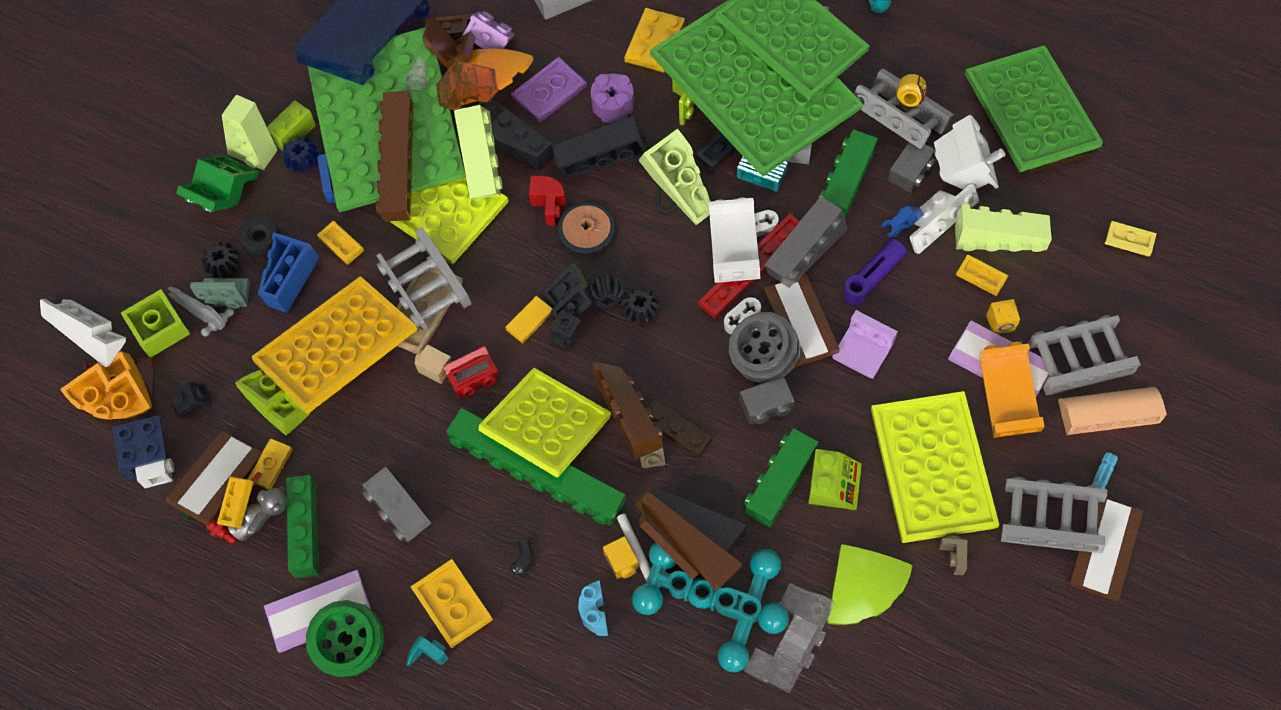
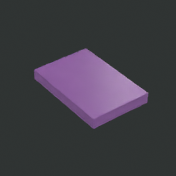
[511,57,587,123]

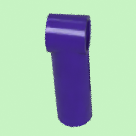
[843,239,907,306]

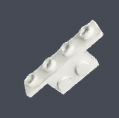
[910,184,979,254]

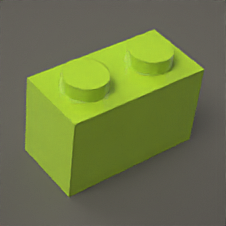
[267,100,316,154]

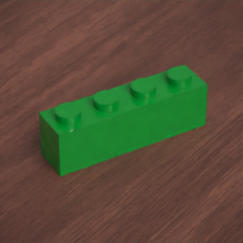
[819,130,878,218]
[744,428,819,528]
[286,475,319,578]

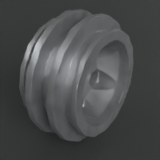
[729,312,800,383]

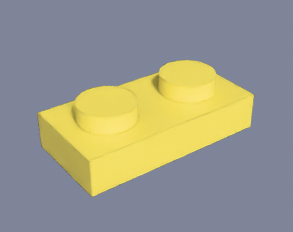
[1105,221,1157,256]

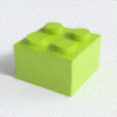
[121,289,190,358]

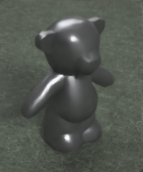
[228,486,287,541]

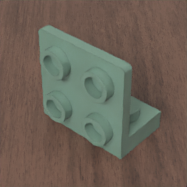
[190,278,250,309]

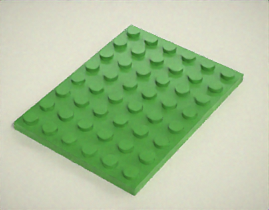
[650,0,863,177]
[306,28,466,212]

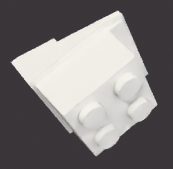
[934,115,1005,190]

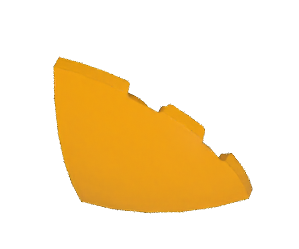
[459,48,534,105]
[61,351,152,420]

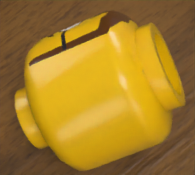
[897,74,927,107]

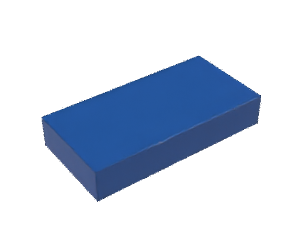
[317,154,336,203]

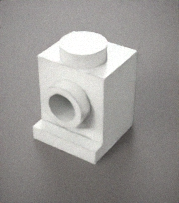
[135,458,175,488]

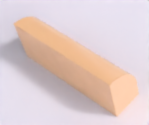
[1058,387,1167,435]

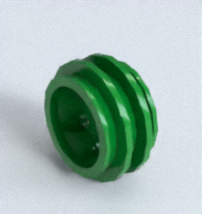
[306,600,384,677]

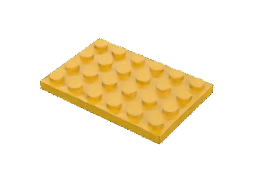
[251,276,417,414]

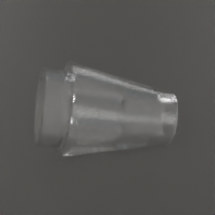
[406,57,428,91]

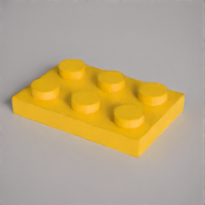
[625,8,685,73]
[411,559,493,648]

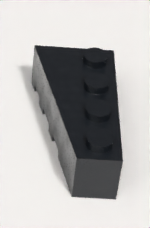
[479,95,554,171]
[552,116,649,177]
[640,487,747,554]

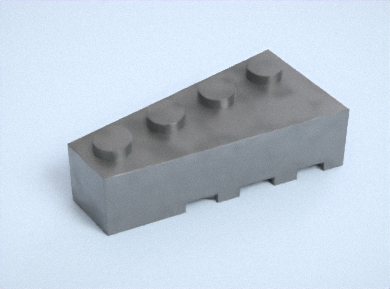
[765,197,848,288]

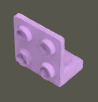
[832,310,898,379]

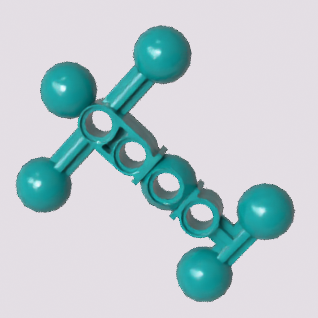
[632,542,789,673]

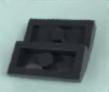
[542,263,594,318]

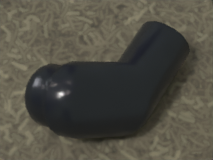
[511,540,534,575]

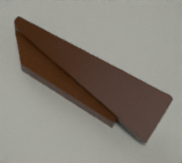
[635,492,742,591]

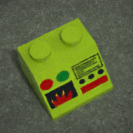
[808,449,862,510]

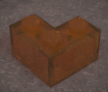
[436,60,498,110]

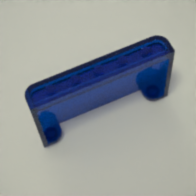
[296,0,430,85]

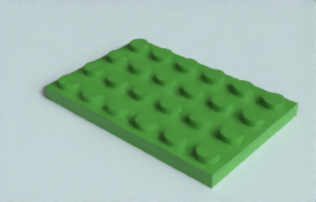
[715,0,870,101]
[965,45,1103,172]

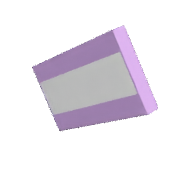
[948,321,1049,397]
[264,570,371,653]

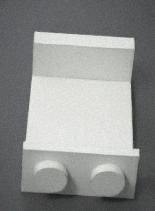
[708,197,760,283]

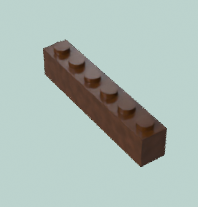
[376,91,414,222]

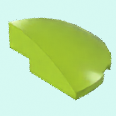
[235,370,313,435]
[828,544,912,625]

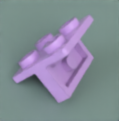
[463,11,514,49]

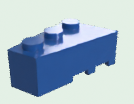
[258,232,319,313]

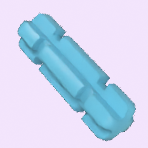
[1091,452,1118,489]

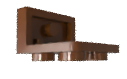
[422,17,476,71]

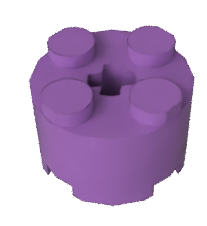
[590,73,634,124]

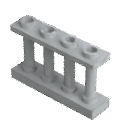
[854,68,954,149]
[376,227,472,332]
[1028,315,1140,396]
[1001,477,1107,553]

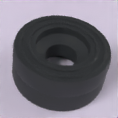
[238,215,281,258]

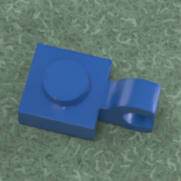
[882,206,924,238]

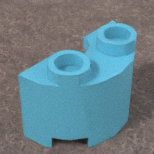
[578,580,608,636]

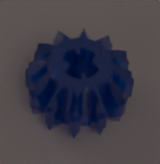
[281,136,319,174]

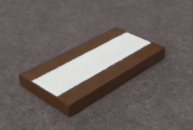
[764,274,840,367]
[166,431,262,526]
[1069,498,1143,602]

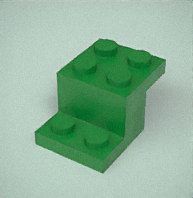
[176,155,259,212]

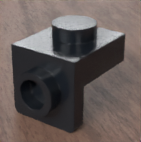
[550,310,581,349]
[170,382,211,417]

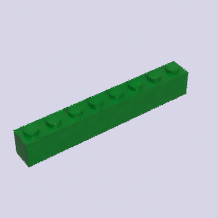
[446,408,626,526]

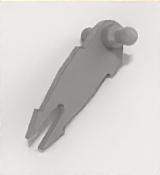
[168,286,234,336]

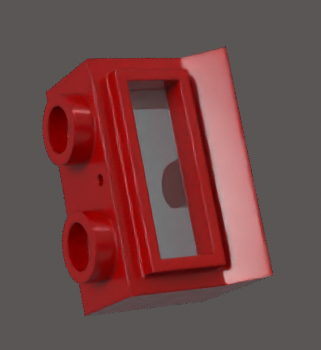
[443,346,500,399]

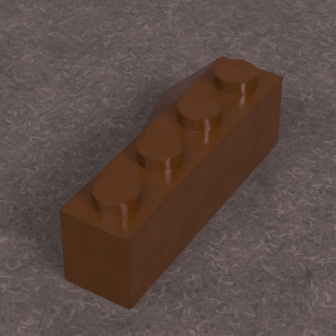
[592,362,663,459]

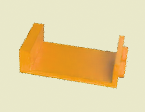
[979,342,1044,438]

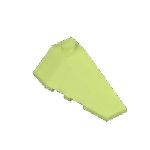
[639,129,710,225]

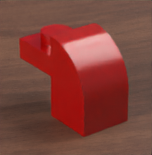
[529,176,566,226]

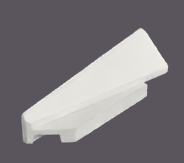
[40,299,126,367]

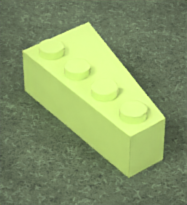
[222,95,277,170]
[454,105,503,200]
[955,204,1052,252]

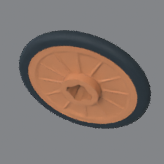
[558,202,615,254]

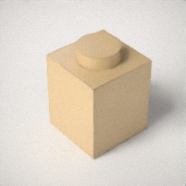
[415,345,452,384]

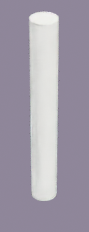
[617,514,651,581]

